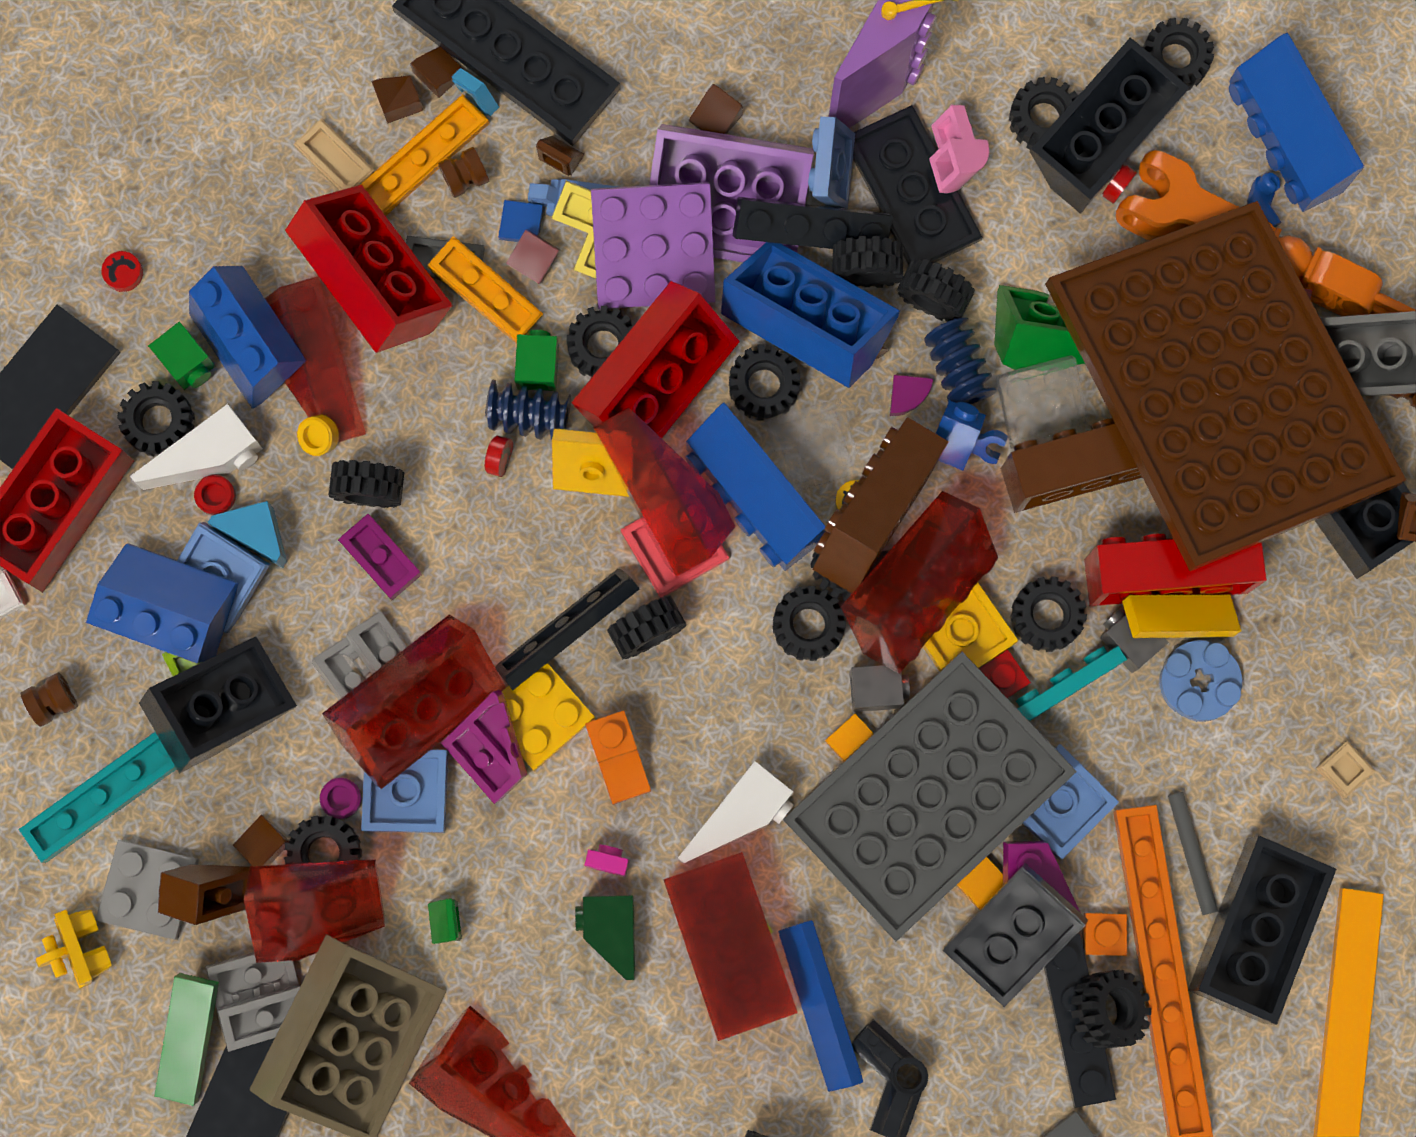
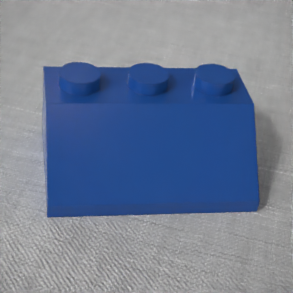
[189,266,307,409]
[86,543,239,663]

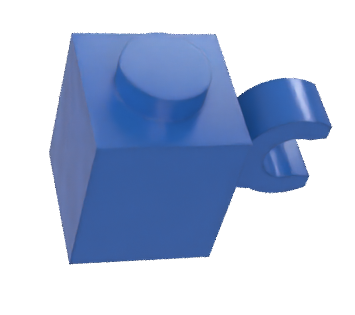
[935,400,1008,471]

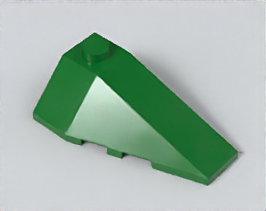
[994,285,1085,370]

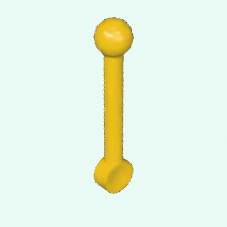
[881,0,959,20]

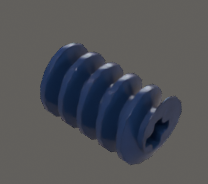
[924,318,998,404]
[485,379,571,440]

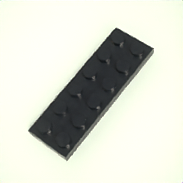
[392,0,621,146]

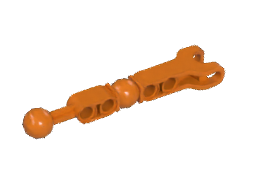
[1115,150,1416,316]

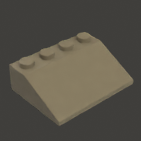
[249,935,446,1137]

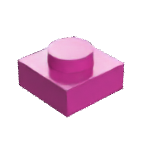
[584,844,630,877]

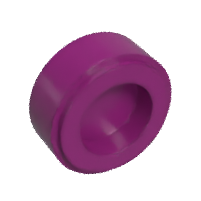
[320,778,362,819]

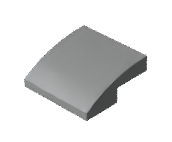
[312,611,427,727]
[205,943,301,1052]

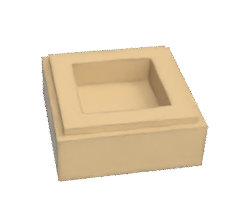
[1316,741,1375,799]

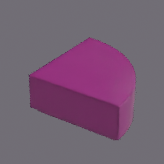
[890,375,933,416]

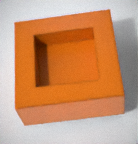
[1084,913,1127,956]

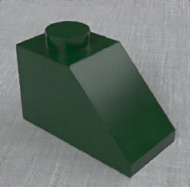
[575,895,635,980]

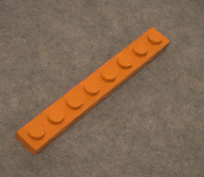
[1113,805,1213,1137]

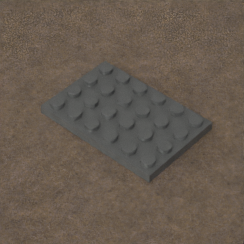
[783,652,1077,942]

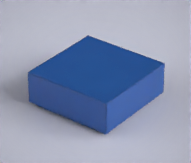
[498,200,544,242]

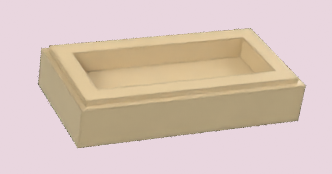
[293,118,375,191]

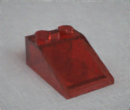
[244,859,385,963]

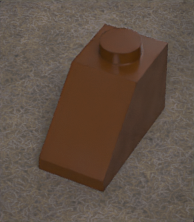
[158,864,256,925]

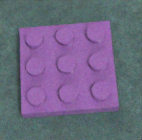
[591,182,716,309]

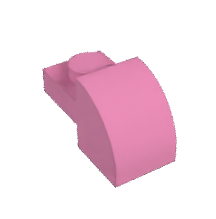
[929,105,989,193]

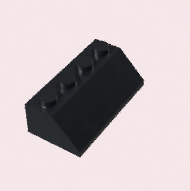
[1029,37,1190,214]

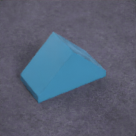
[207,501,287,568]

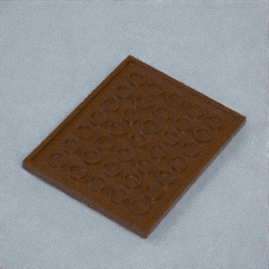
[1045,201,1406,571]

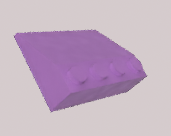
[828,0,937,128]
[649,124,814,262]

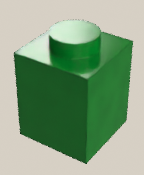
[148,321,216,390]
[514,330,559,391]

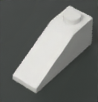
[130,404,263,490]
[678,761,794,865]

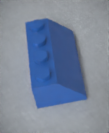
[1229,32,1364,212]
[721,242,900,388]
[685,403,826,571]

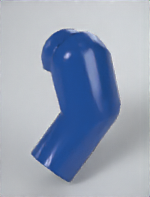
[1247,172,1282,227]

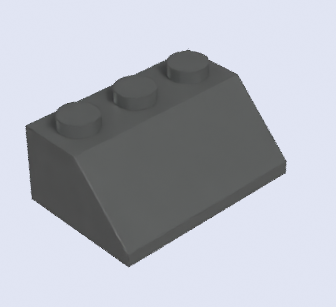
[1320,311,1416,396]

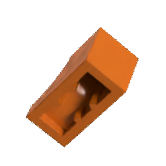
[585,710,651,805]

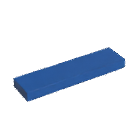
[778,920,863,1092]

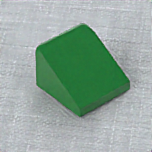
[428,898,462,944]

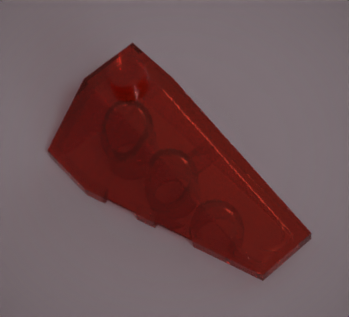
[265,276,366,442]
[593,408,736,577]
[409,1006,576,1137]

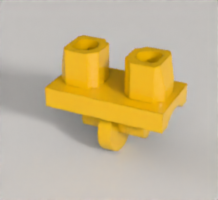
[35,909,112,989]

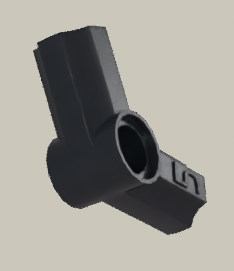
[851,1019,928,1137]

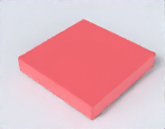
[620,491,729,598]

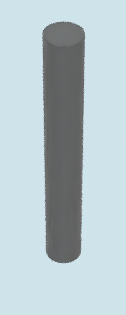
[1168,792,1218,915]

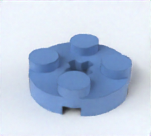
[1159,640,1242,722]

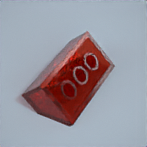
[322,614,506,789]

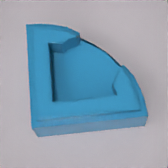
[451,68,499,116]

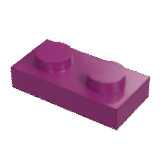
[338,514,422,601]

